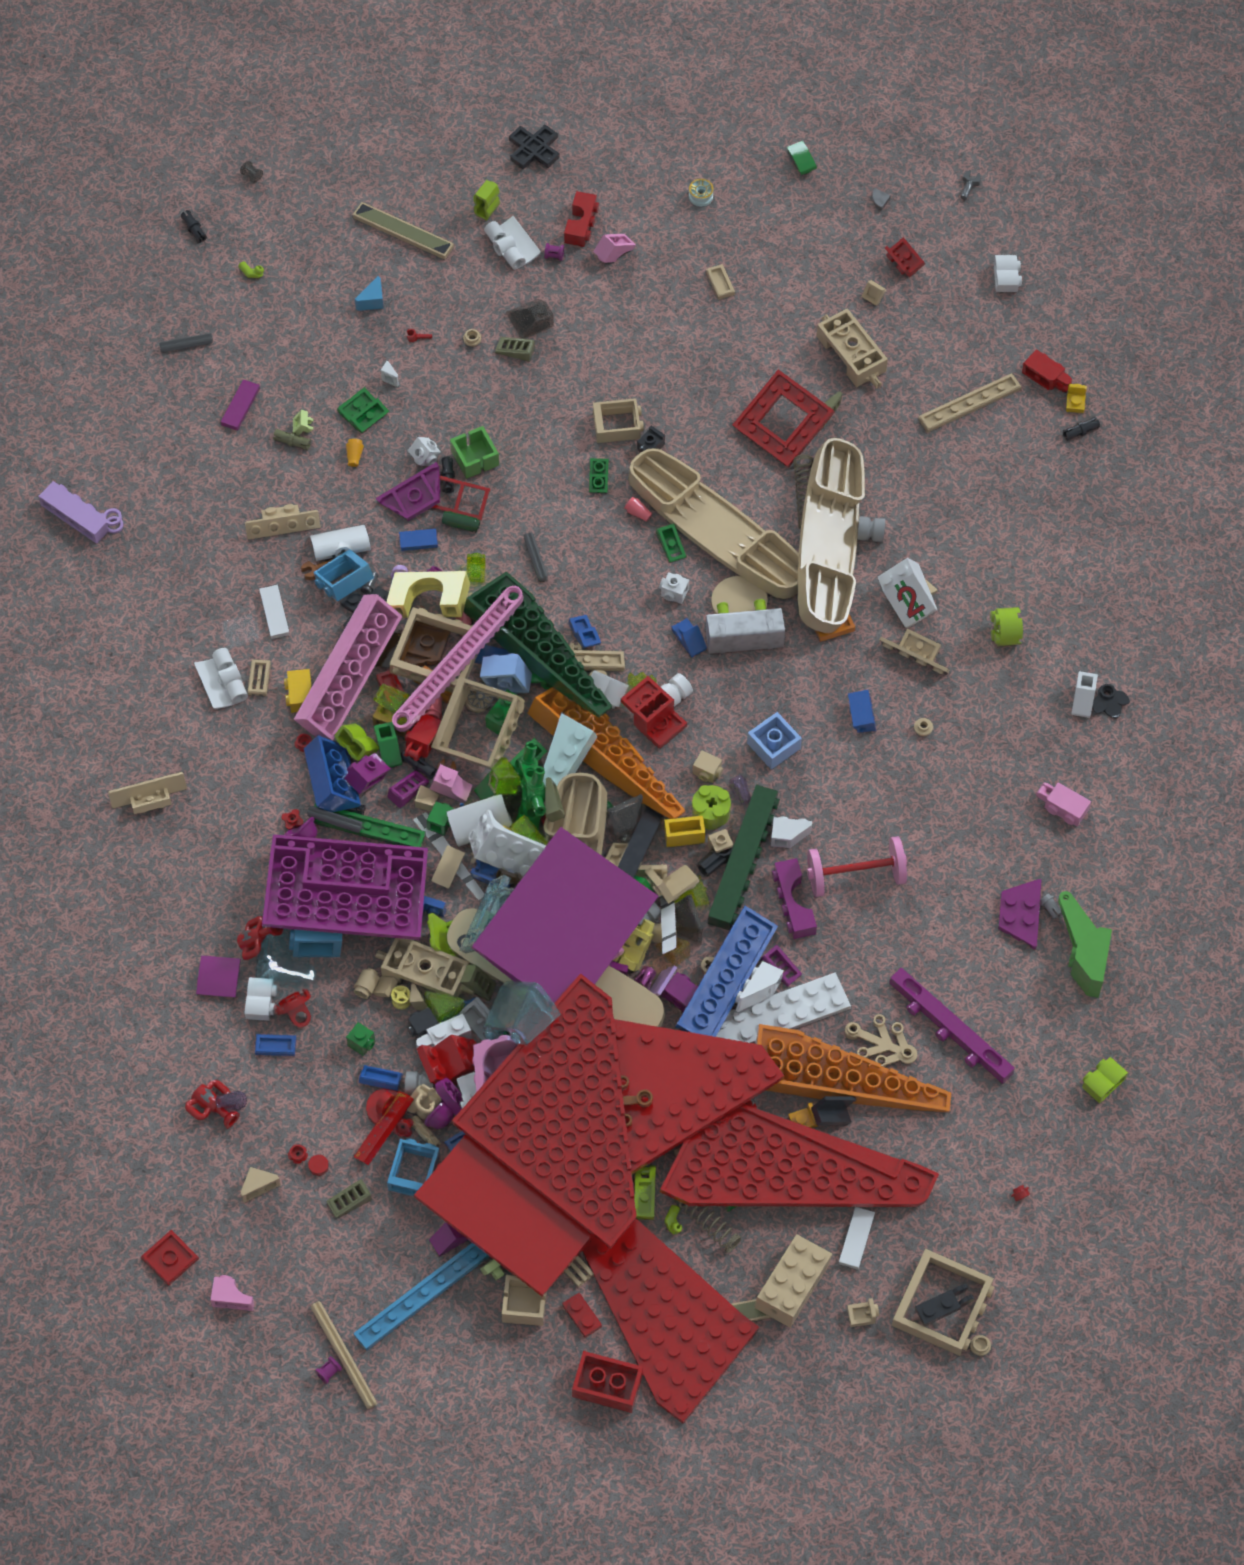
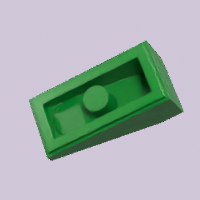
[656,523,687,563]

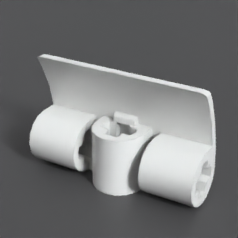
[484,216,541,270]
[310,525,371,561]
[194,648,248,709]
[447,794,514,847]

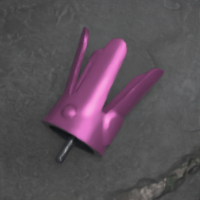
[634,966,656,990]

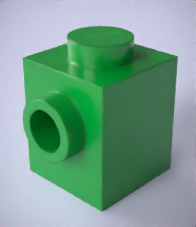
[427,801,454,836]
[346,1022,375,1056]

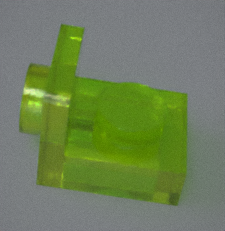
[466,553,486,583]

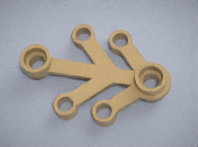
[845,1014,917,1067]

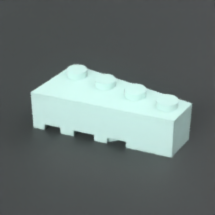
[543,713,597,787]

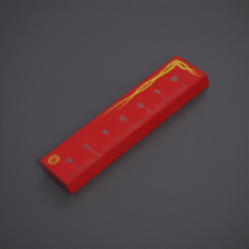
[354,1091,414,1165]

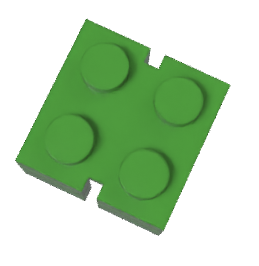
[450,426,499,479]

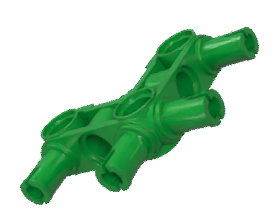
[515,741,546,842]

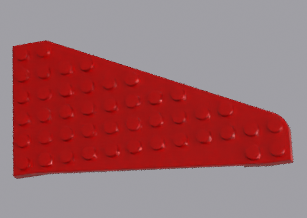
[660,1104,939,1207]
[582,1219,759,1424]

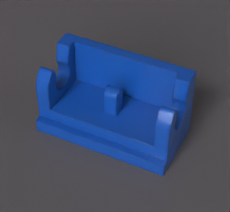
[848,690,876,733]
[470,859,512,888]

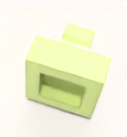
[293,410,313,435]
[480,1259,505,1280]

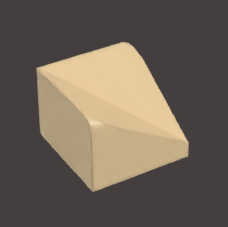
[415,785,440,811]

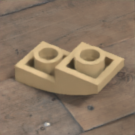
[431,845,465,889]

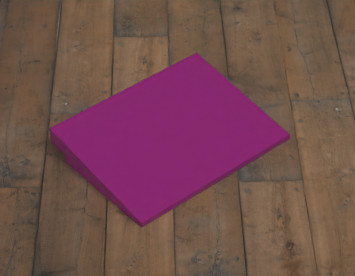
[471,827,658,1009]
[262,834,428,940]

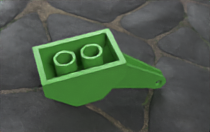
[1058,891,1112,998]

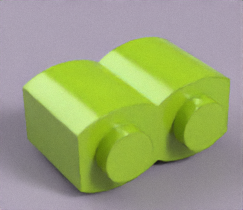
[473,180,500,221]
[334,724,379,761]
[1082,1057,1128,1104]

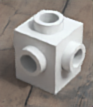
[408,437,441,466]
[659,572,689,604]

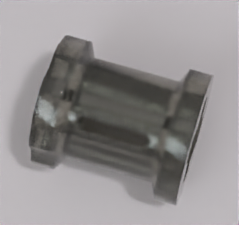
[240,161,263,184]

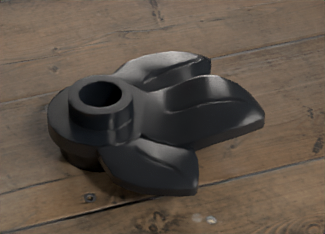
[1093,684,1130,718]

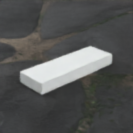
[259,585,290,639]
[839,1207,875,1270]

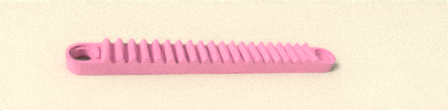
[392,586,523,732]

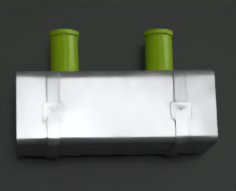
[706,599,785,654]

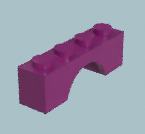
[771,858,817,939]

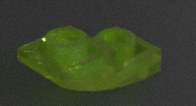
[510,815,549,845]

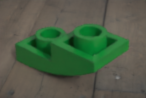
[787,140,817,175]
[589,458,609,493]

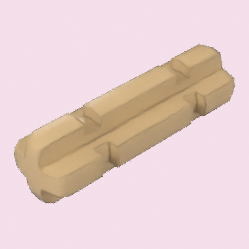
[411,1116,441,1147]

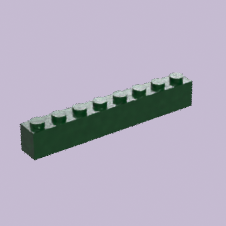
[708,784,780,931]

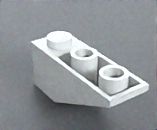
[735,961,784,1012]

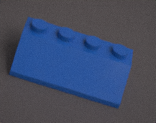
[304,735,361,812]

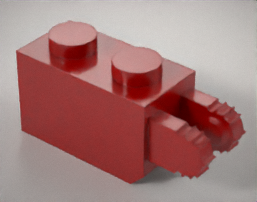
[1022,349,1073,392]

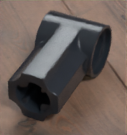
[696,847,732,877]

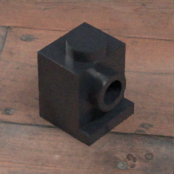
[637,425,665,453]

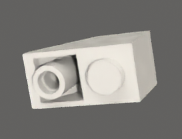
[1071,671,1098,718]
[771,817,812,848]

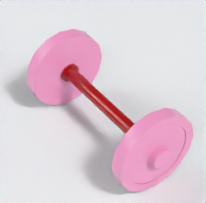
[807,836,907,897]

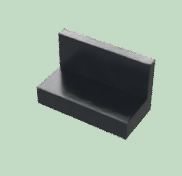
[811,1096,856,1126]

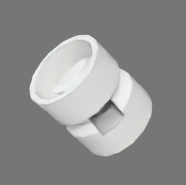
[661,673,693,707]

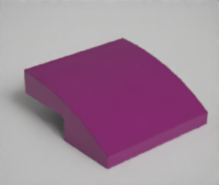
[196,955,241,998]

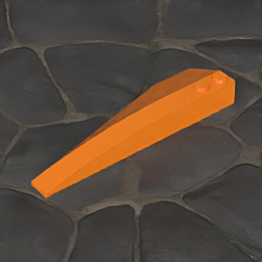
[527,687,686,819]
[755,1024,951,1113]

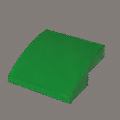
[337,387,389,433]

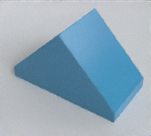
[355,276,384,311]

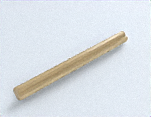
[311,1301,377,1409]

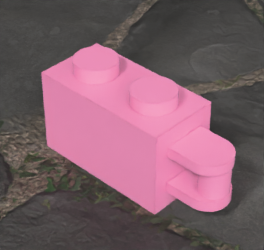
[1036,783,1091,827]

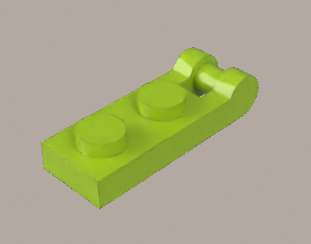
[634,1165,656,1220]

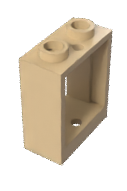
[593,399,644,443]

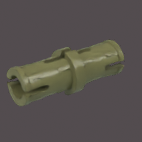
[273,429,311,450]

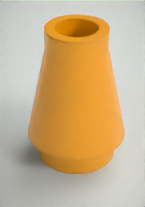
[346,438,364,467]

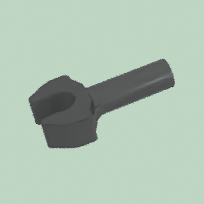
[961,170,981,200]

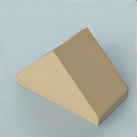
[241,1167,281,1203]

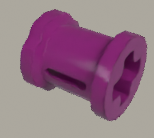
[544,243,565,261]
[314,1356,342,1384]

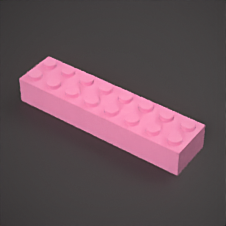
[294,594,402,741]

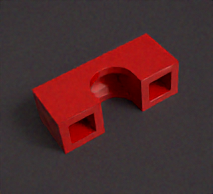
[564,191,599,247]

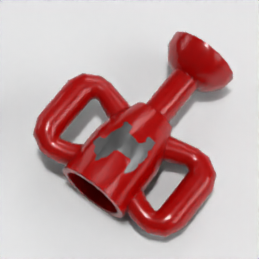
[237,916,283,960]
[185,1080,240,1129]

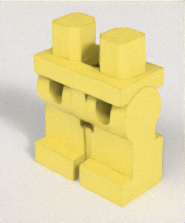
[613,919,655,971]

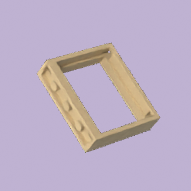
[390,607,478,693]
[431,677,525,771]
[892,1249,995,1356]

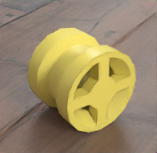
[391,986,411,1010]

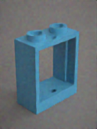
[313,549,374,601]
[289,929,342,957]
[387,1139,440,1196]

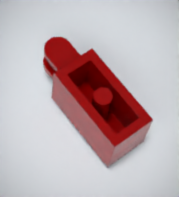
[404,714,442,761]

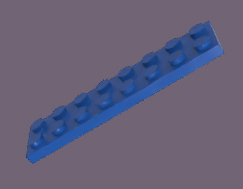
[675,906,778,1037]

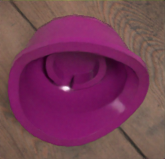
[284,817,318,838]
[424,1099,454,1129]

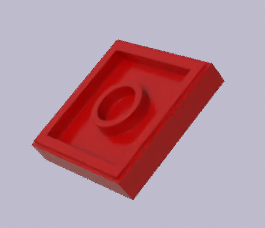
[141,1230,199,1286]

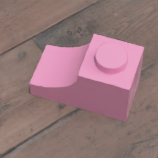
[593,234,636,263]
[430,764,472,804]
[211,1275,254,1311]

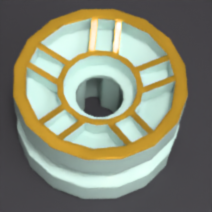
[689,179,714,207]

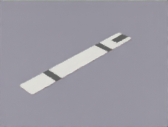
[413,812,485,900]
[660,896,677,954]

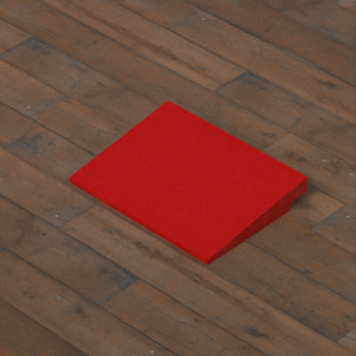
[414,1134,594,1297]

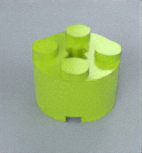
[990,607,1023,646]
[692,785,731,830]

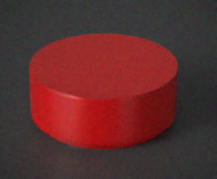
[308,1154,329,1176]

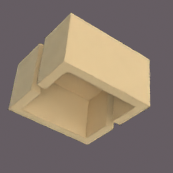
[502,1275,547,1326]

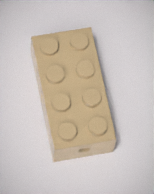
[755,1234,832,1328]

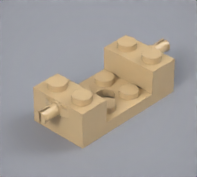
[816,308,888,389]
[376,938,474,1004]

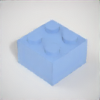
[480,653,532,694]
[747,712,802,770]

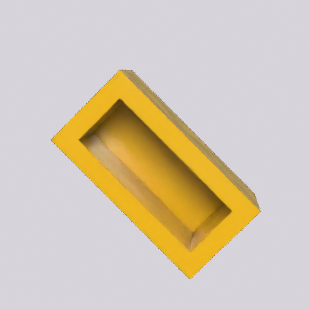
[284,669,312,713]
[664,816,705,847]

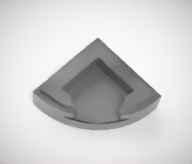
[872,188,890,211]

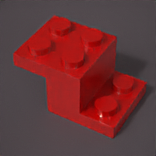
[620,676,687,749]
[416,1035,477,1086]

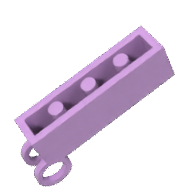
[39,481,124,544]

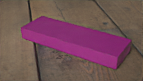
[221,379,260,431]

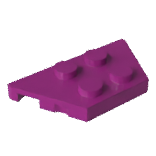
[376,462,440,521]
[998,879,1042,949]

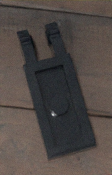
[915,1284,975,1326]

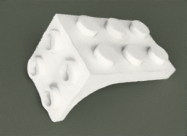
[469,810,546,877]

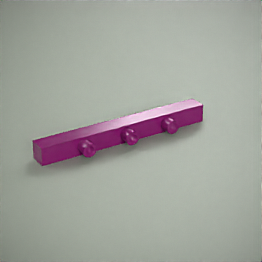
[889,967,1015,1084]

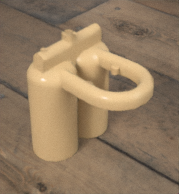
[407,1084,441,1120]

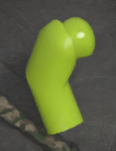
[238,261,264,278]
[664,1205,682,1234]

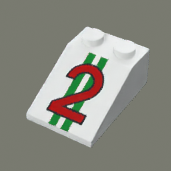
[878,558,937,628]

